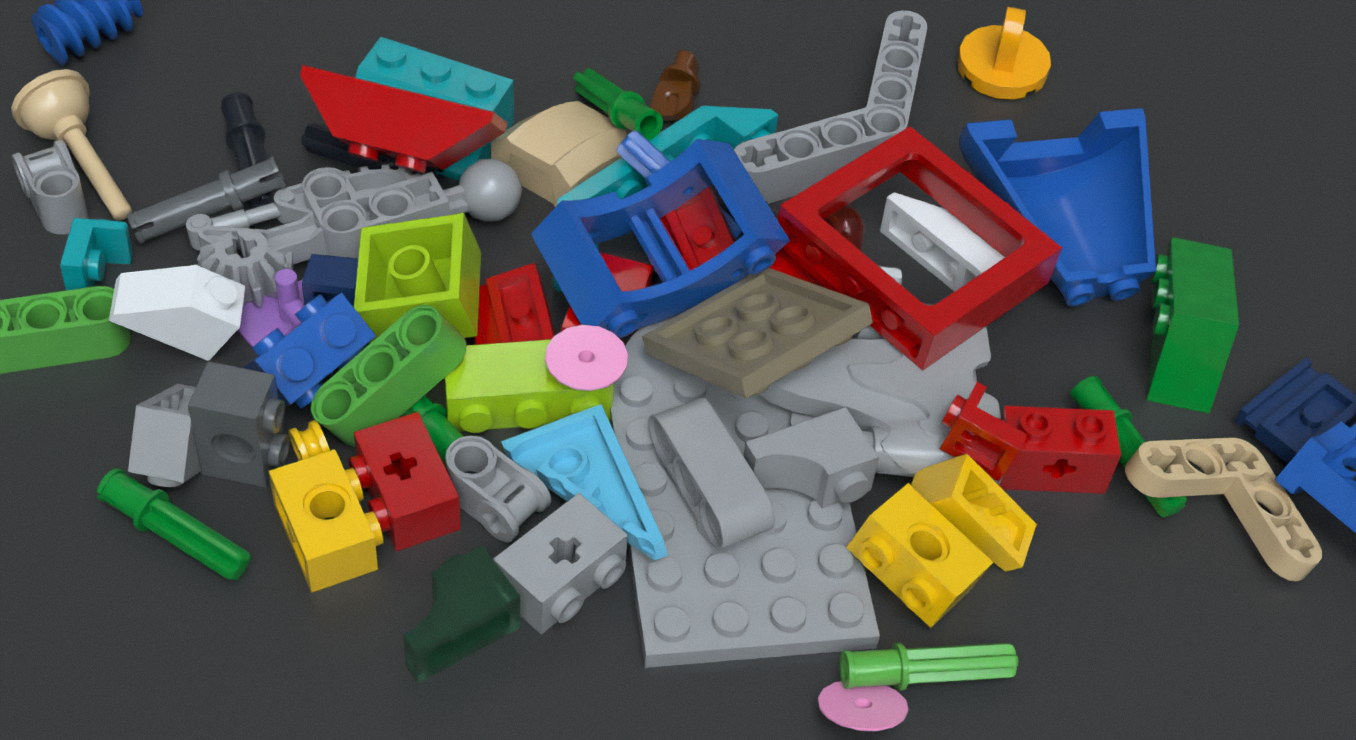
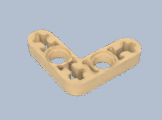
[1125,438,1322,581]

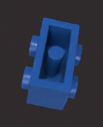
[243,292,376,409]

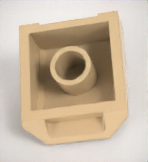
[491,101,627,207]

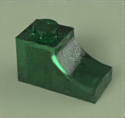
[403,545,520,684]

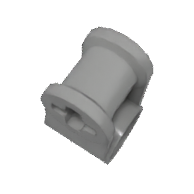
[11,139,89,235]
[445,436,551,543]

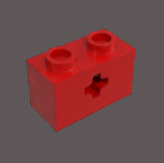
[999,406,1121,494]
[348,412,460,552]

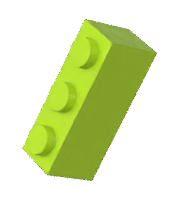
[444,339,614,433]

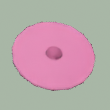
[545,325,628,391]
[818,681,908,731]

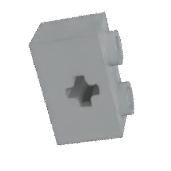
[493,493,628,635]

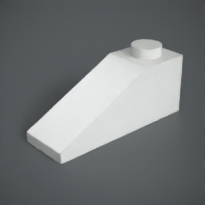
[880,192,1005,292]

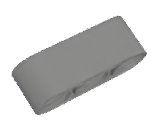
[648,397,774,549]

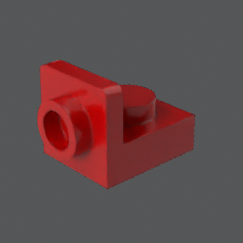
[940,382,1027,482]

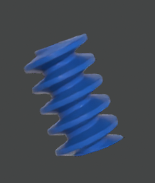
[31,0,143,66]

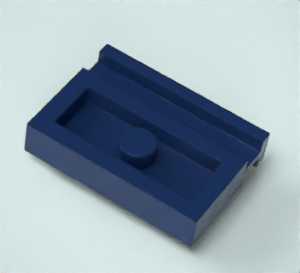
[1235,357,1356,463]

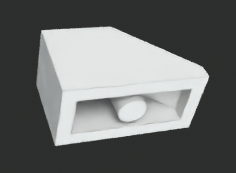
[109,265,245,361]

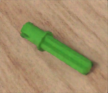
[840,643,1018,691]

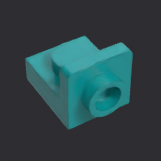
[60,218,133,291]

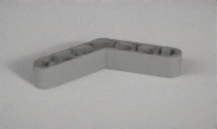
[734,10,927,204]

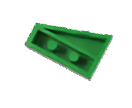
[1146,237,1239,414]

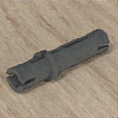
[127,156,287,244]

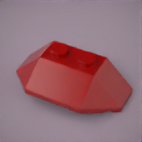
[300,65,507,174]

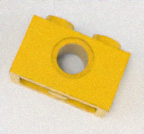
[269,449,384,593]
[846,483,993,628]

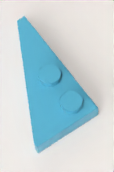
[501,404,668,561]

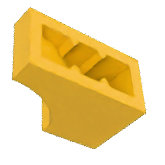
[911,454,1037,572]

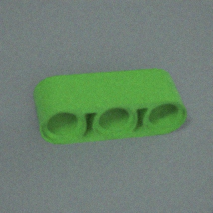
[0,286,132,374]
[311,305,466,447]

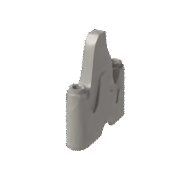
[760,304,1002,485]

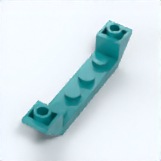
[553,106,778,293]

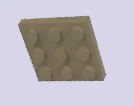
[642,268,873,399]

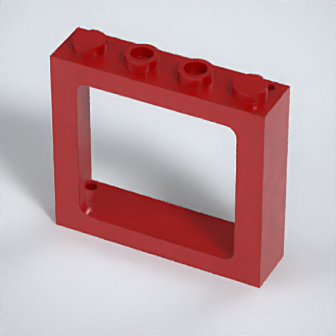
[777,126,1062,371]

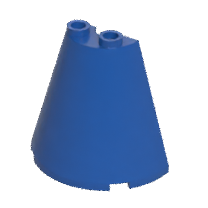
[959,108,1156,306]

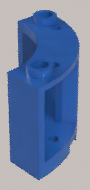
[531,139,790,338]

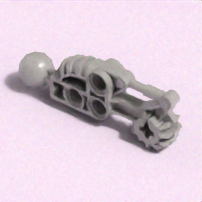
[186,159,522,308]

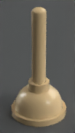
[11,69,132,221]

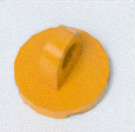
[957,6,1051,100]

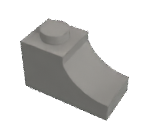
[128,384,201,487]
[743,407,879,509]

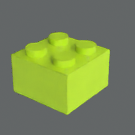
[354,213,481,343]

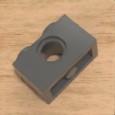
[188,361,290,488]

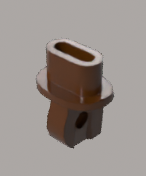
[650,50,701,121]

